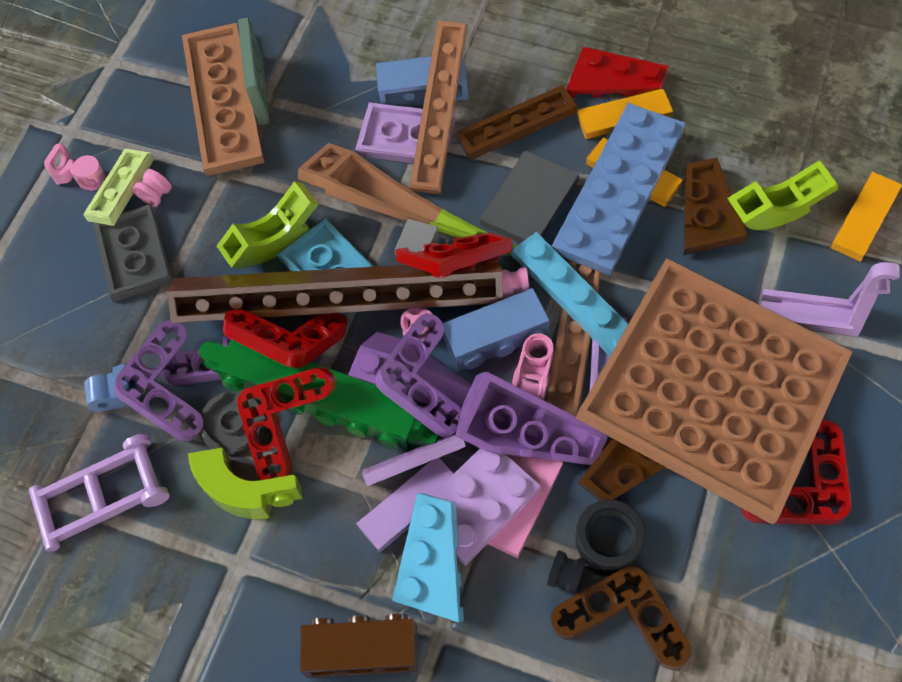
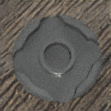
[199,391,266,457]

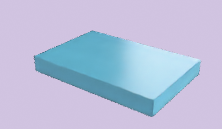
[277,218,373,315]

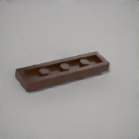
[456,85,577,161]

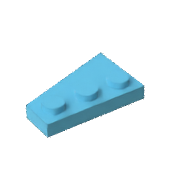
[392,493,464,623]

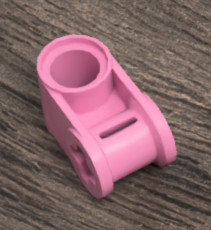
[512,334,553,401]

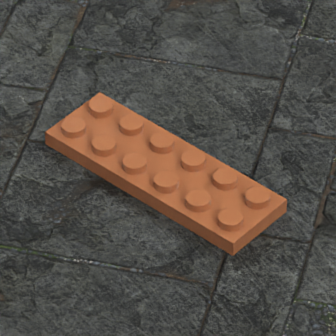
[182,22,265,177]

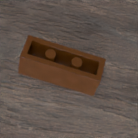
[300,613,418,678]

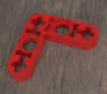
[223,310,347,368]
[237,367,336,480]
[741,420,851,525]

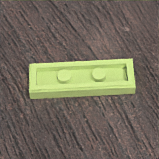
[83,149,154,226]

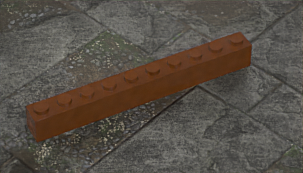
[166,259,503,323]

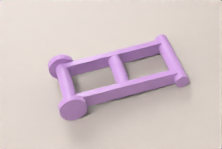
[29,434,170,552]

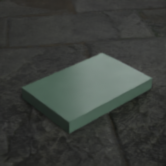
[238,17,270,125]

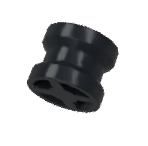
[547,550,587,595]

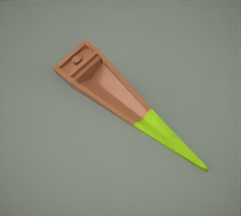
[298,143,517,255]

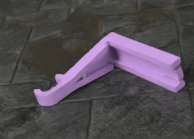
[760,262,900,336]

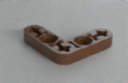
[551,566,691,670]

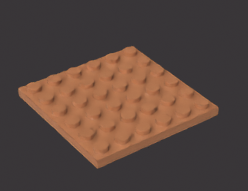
[576,258,852,525]

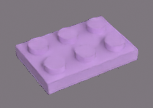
[432,449,541,566]

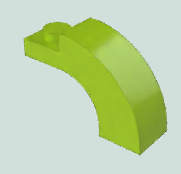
[727,160,839,230]
[217,181,319,268]
[188,448,303,519]

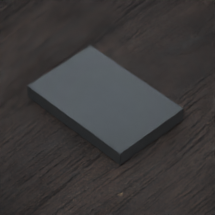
[480,151,579,243]
[93,204,173,303]

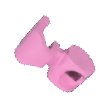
[44,144,106,191]

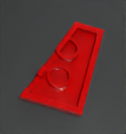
[566,47,668,98]
[395,232,512,278]

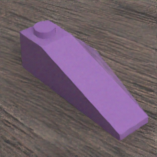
[348,332,472,421]
[456,372,608,465]

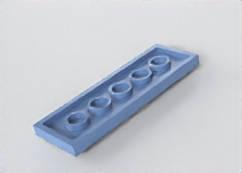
[551,103,685,276]

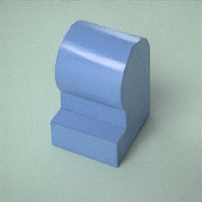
[84,363,140,412]

